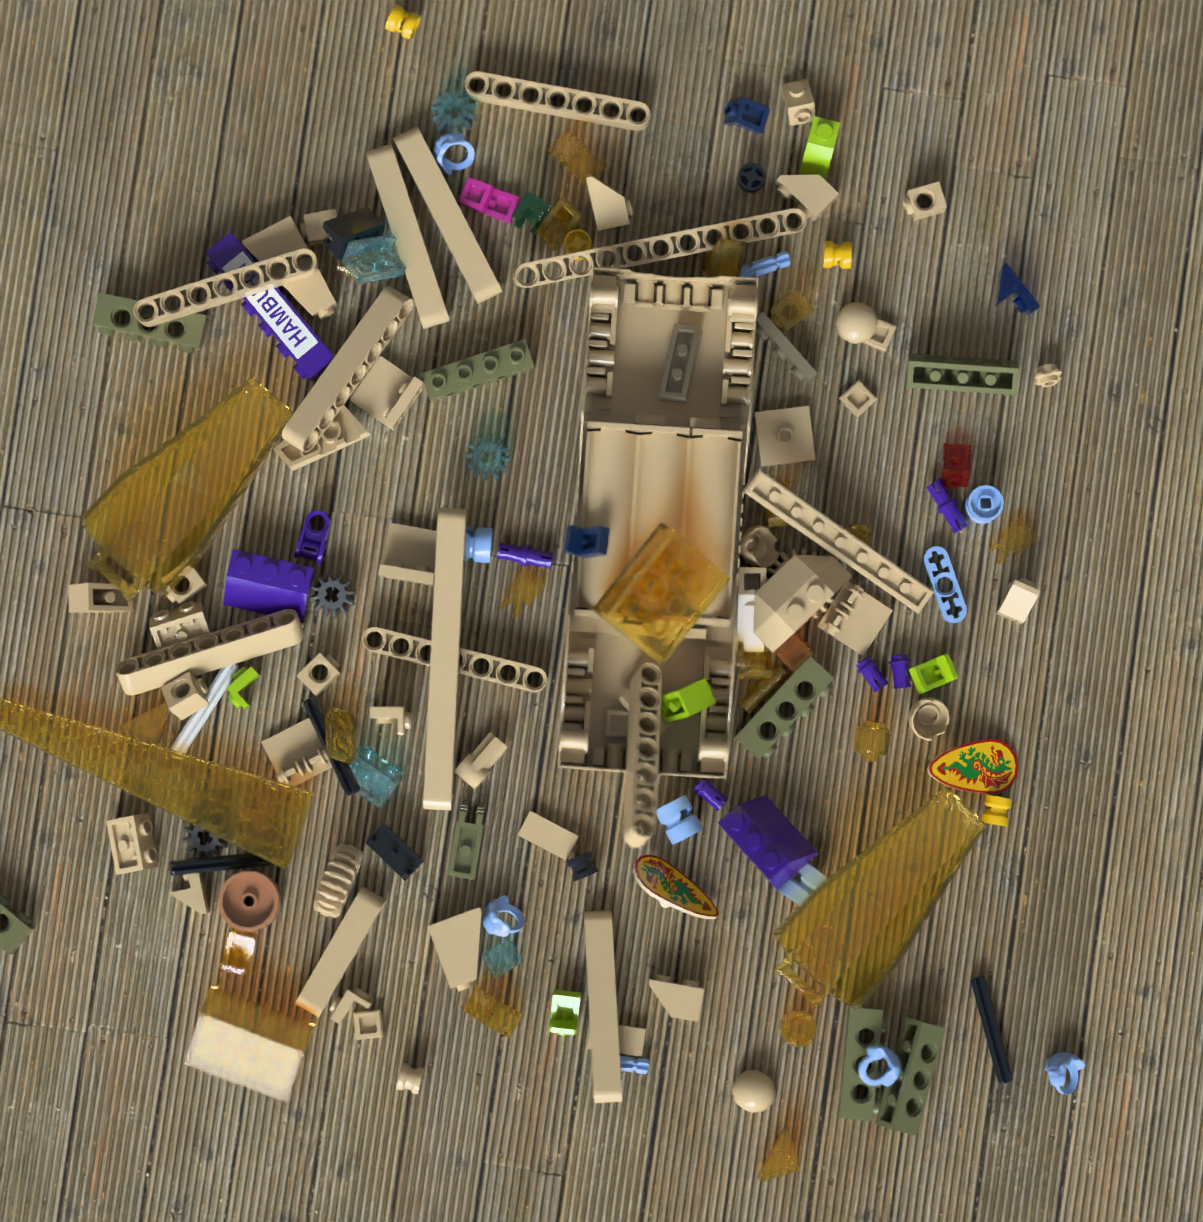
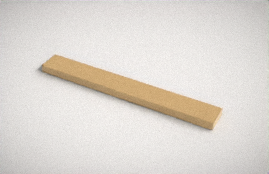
[743,469,934,614]

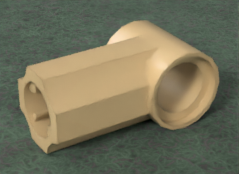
[454,732,508,789]

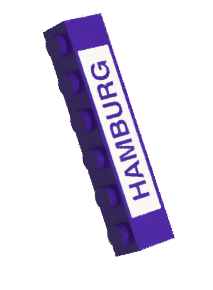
[205,232,334,382]

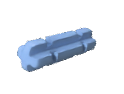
[738,251,791,278]
[620,1055,649,1074]

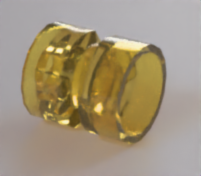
[779,1009,817,1047]

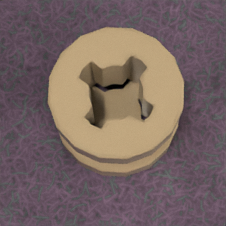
[396,1063,425,1095]

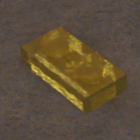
[325,706,356,764]

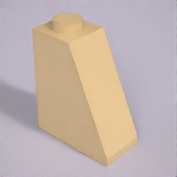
[428,906,482,992]

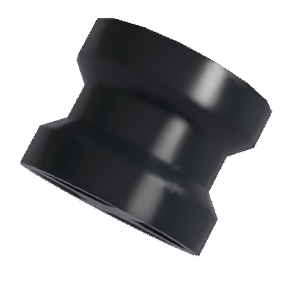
[737,163,765,193]
[566,851,599,881]

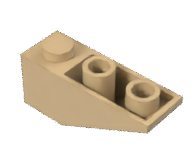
[736,567,766,652]

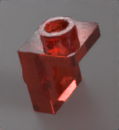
[941,443,971,488]

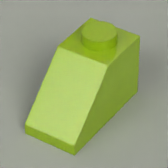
[799,116,840,180]
[661,678,716,723]

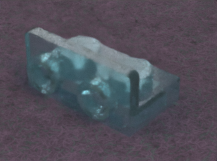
[342,234,406,284]
[336,744,405,809]

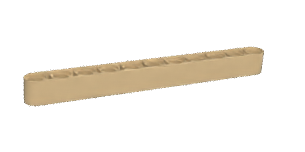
[513,208,807,288]
[423,508,467,811]

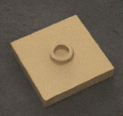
[754,406,816,467]

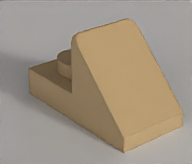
[169,873,210,914]

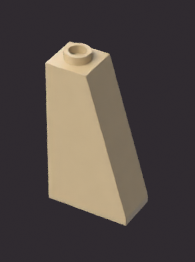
[242,216,338,319]

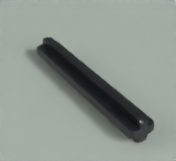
[303,697,360,796]
[169,850,277,876]
[971,976,1013,1084]

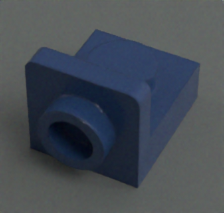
[723,96,770,134]

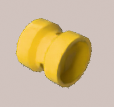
[385,4,421,40]
[564,229,591,260]
[823,241,852,269]
[981,795,1012,827]

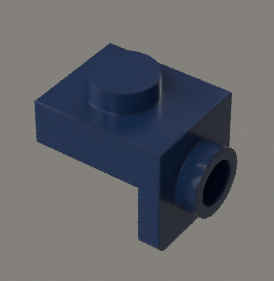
[564,525,610,558]

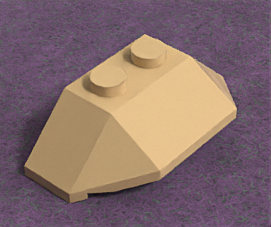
[753,555,852,653]

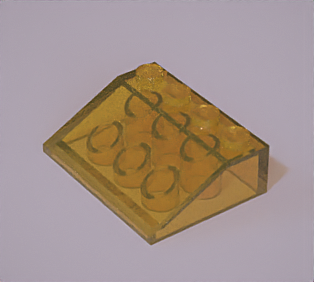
[592,522,731,666]
[183,986,316,1103]

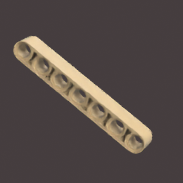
[465,71,650,131]
[393,126,502,304]
[366,144,450,329]
[134,248,319,327]
[282,286,414,453]
[115,609,305,695]
[362,627,548,693]
[623,662,662,848]
[584,910,622,1103]

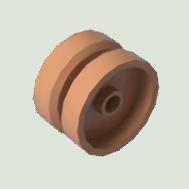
[218,871,282,932]

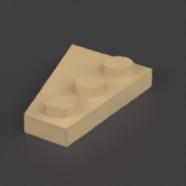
[273,405,370,471]

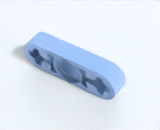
[923,546,967,624]

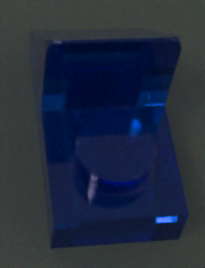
[994,263,1040,317]

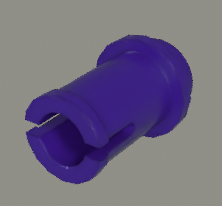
[889,654,911,689]
[856,656,889,693]
[693,778,729,811]

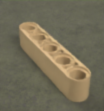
[295,886,386,1018]

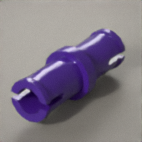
[926,478,969,534]
[497,542,554,569]

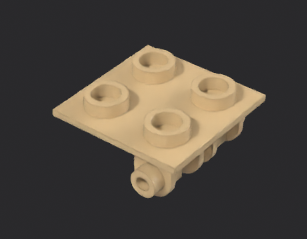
[817,581,893,656]
[261,718,332,791]

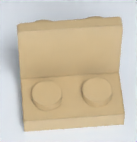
[350,356,425,431]
[378,523,437,586]

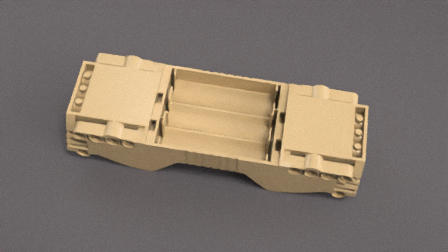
[558,267,759,779]

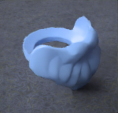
[433,133,475,175]
[482,895,525,937]
[858,1045,901,1086]
[1045,1052,1085,1095]

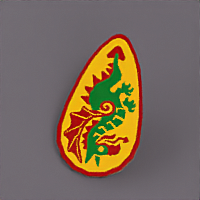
[927,739,1018,794]
[633,855,719,919]

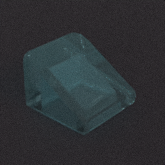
[481,938,523,979]

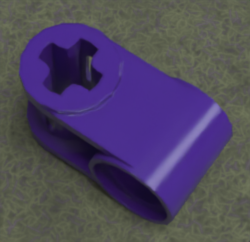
[294,510,332,565]

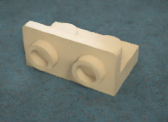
[149,601,211,649]
[370,706,412,735]
[106,813,158,875]

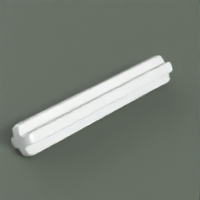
[171,664,239,757]

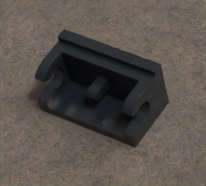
[323,207,385,260]
[366,823,424,881]

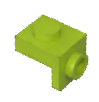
[909,653,958,695]
[227,666,261,709]
[549,989,581,1036]

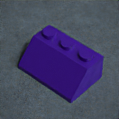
[223,549,316,623]
[718,795,819,890]

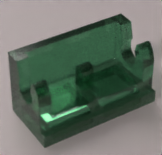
[511,190,551,234]

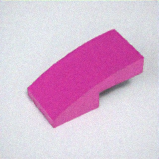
[458,177,522,224]

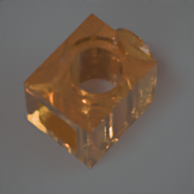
[775,632,814,673]

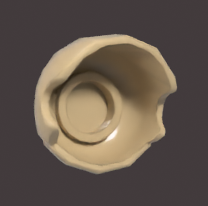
[835,302,878,344]
[740,525,780,568]
[908,697,950,741]
[732,1070,776,1113]

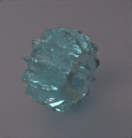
[431,90,477,134]
[465,434,511,481]

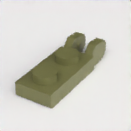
[448,800,485,880]

